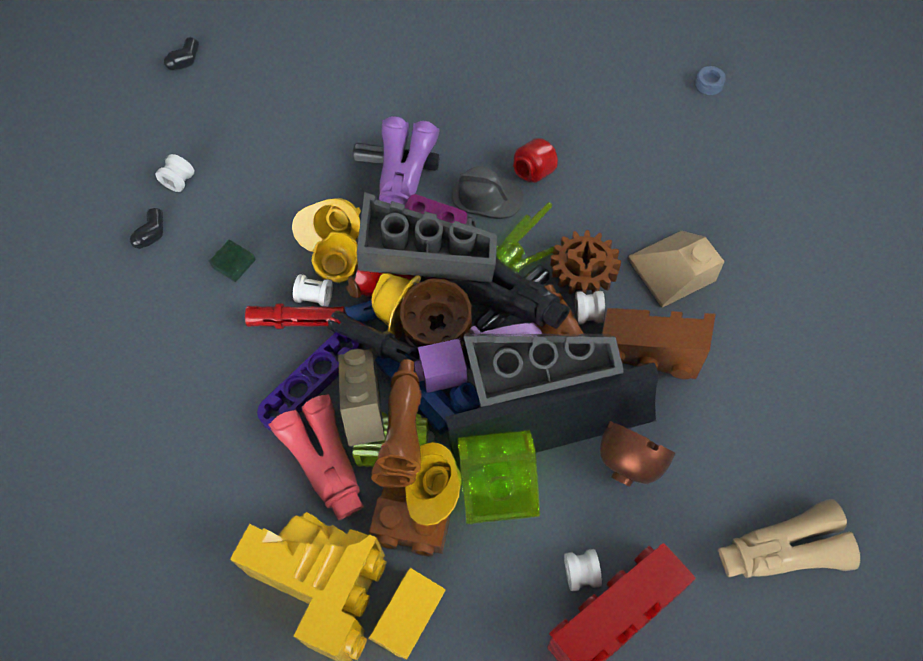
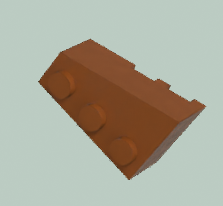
[602,308,716,379]

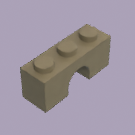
[338,349,385,446]

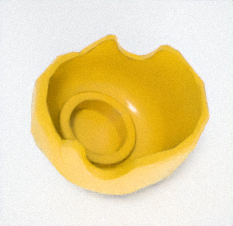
[311,232,358,283]

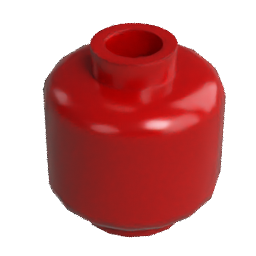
[513,138,558,183]

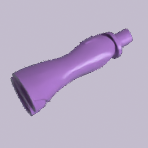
[379,116,439,205]

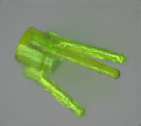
[496,202,554,273]

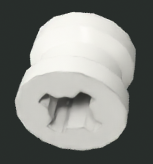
[155,154,195,192]
[575,291,605,324]
[564,549,602,592]

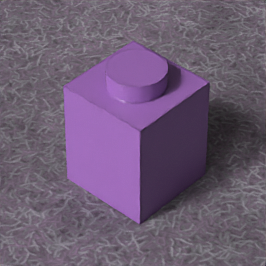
[414,339,467,393]

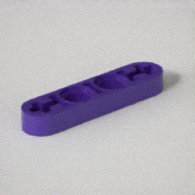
[257,332,362,431]

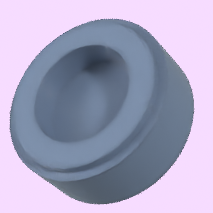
[695,66,726,95]

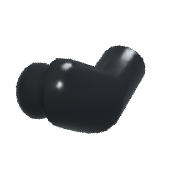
[164,37,199,70]
[130,208,163,249]

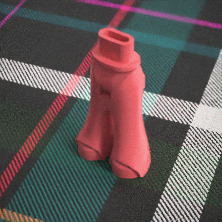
[268,394,364,520]

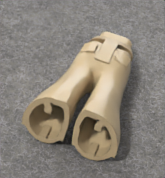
[718,499,860,578]

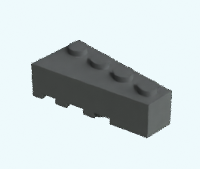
[357,192,497,282]
[464,334,624,407]

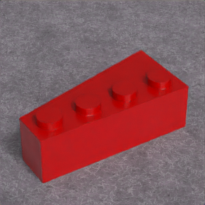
[547,542,696,661]

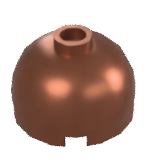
[600,421,675,487]

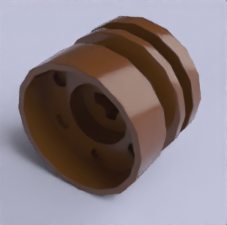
[400,279,472,359]

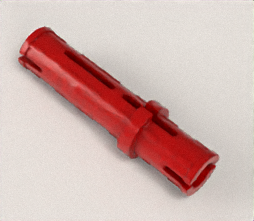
[245,303,346,329]

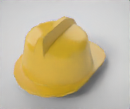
[292,198,361,252]
[371,273,420,340]
[405,442,462,526]

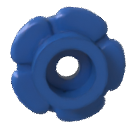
[450,383,480,413]

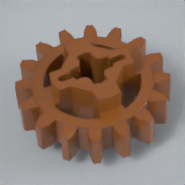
[550,230,621,294]

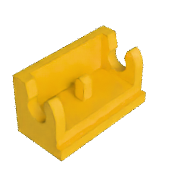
[368,568,446,660]

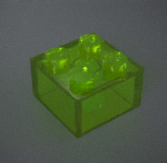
[458,430,540,524]

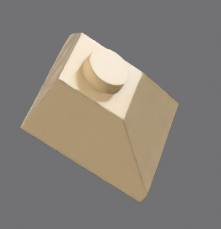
[628,231,724,308]

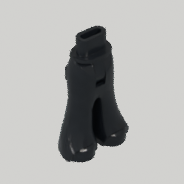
[456,256,570,329]

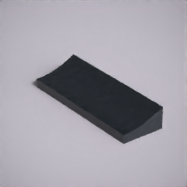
[445,363,659,473]

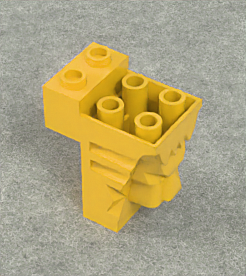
[230,512,387,661]

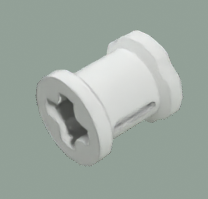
[293,274,333,307]

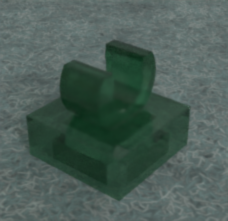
[209,239,256,282]

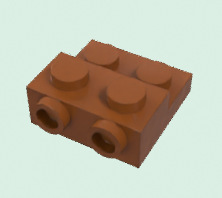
[369,487,452,557]

